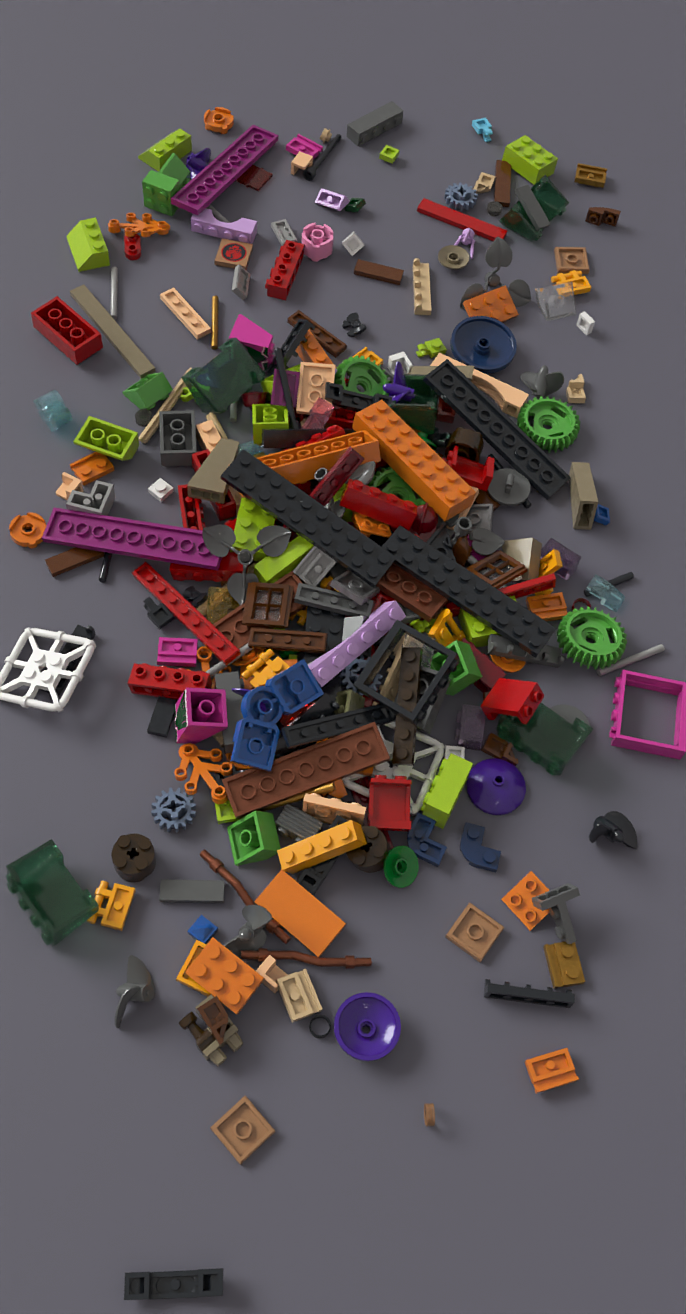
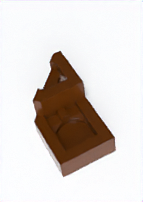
[452,534,473,567]
[481,732,518,766]
[197,996,229,1045]

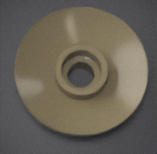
[438,245,469,269]

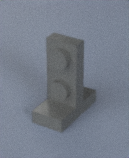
[531,883,580,944]

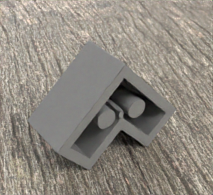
[66,480,116,516]

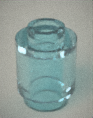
[239,440,263,455]

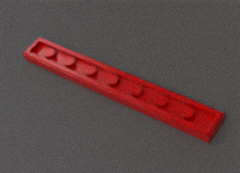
[132,562,241,666]

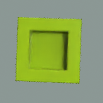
[379,145,399,164]

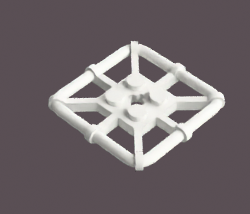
[0,627,96,712]
[342,722,445,816]

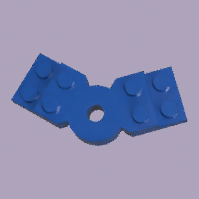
[230,659,324,771]

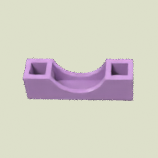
[191,208,257,244]

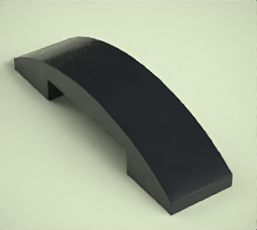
[325,382,392,412]
[297,815,348,896]
[124,1268,223,1300]

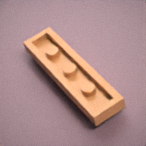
[160,288,211,340]

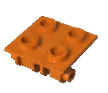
[351,510,392,538]
[501,871,550,931]

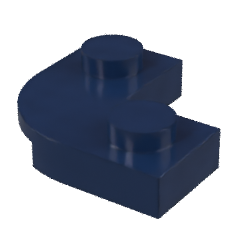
[407,813,447,867]
[460,822,501,873]

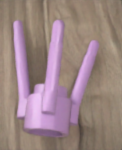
[454,228,475,259]

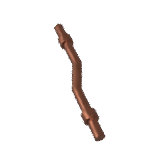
[200,849,291,944]
[241,948,372,969]

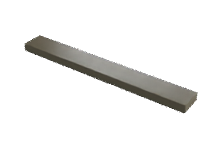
[70,284,156,379]

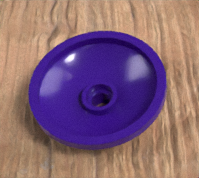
[466,758,526,815]
[334,992,401,1061]

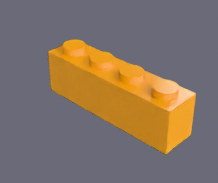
[277,820,367,874]

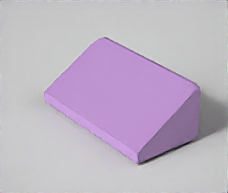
[315,188,350,211]

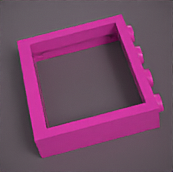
[609,670,686,760]

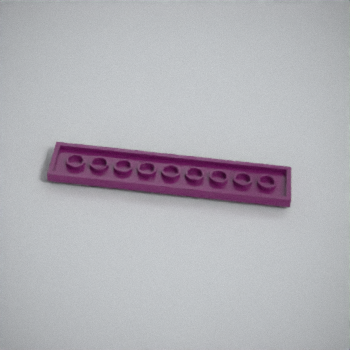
[171,125,279,216]
[42,507,222,570]

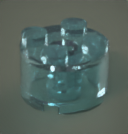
[33,390,73,432]

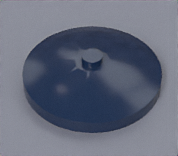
[450,316,517,374]

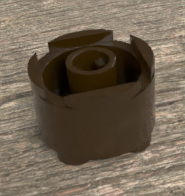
[445,427,484,462]
[346,826,391,873]
[111,834,156,882]

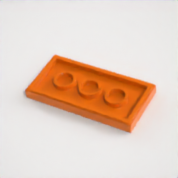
[254,869,347,957]

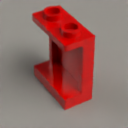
[446,446,495,491]
[480,678,544,724]
[368,775,412,832]

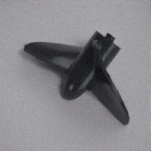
[589,811,637,849]

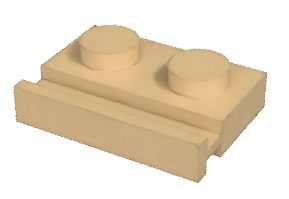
[276,969,322,1023]

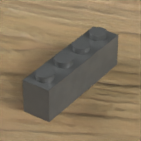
[347,101,403,146]
[215,671,244,754]

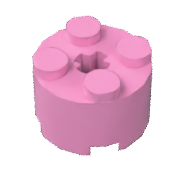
[302,223,333,262]

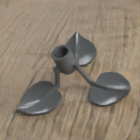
[460,237,531,309]
[310,461,376,518]
[436,514,505,556]
[202,524,291,605]

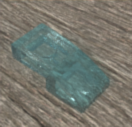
[586,574,625,612]

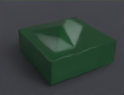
[344,198,366,212]

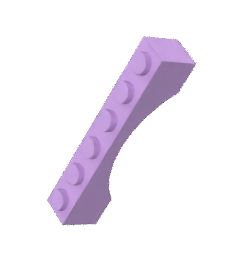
[308,601,406,687]

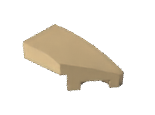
[473,172,496,194]
[566,374,586,403]

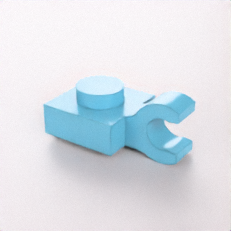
[472,117,493,142]

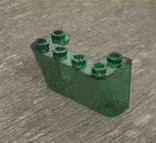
[181,338,265,414]
[496,703,593,776]
[5,839,99,947]

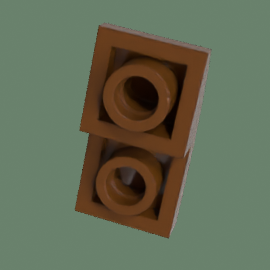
[585,207,621,227]

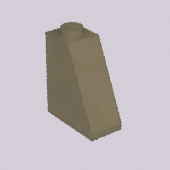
[502,538,542,584]

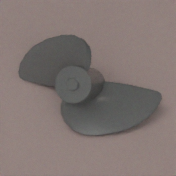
[520,365,564,398]
[224,905,272,957]
[115,955,155,1028]

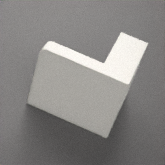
[342,231,364,256]
[387,351,413,379]

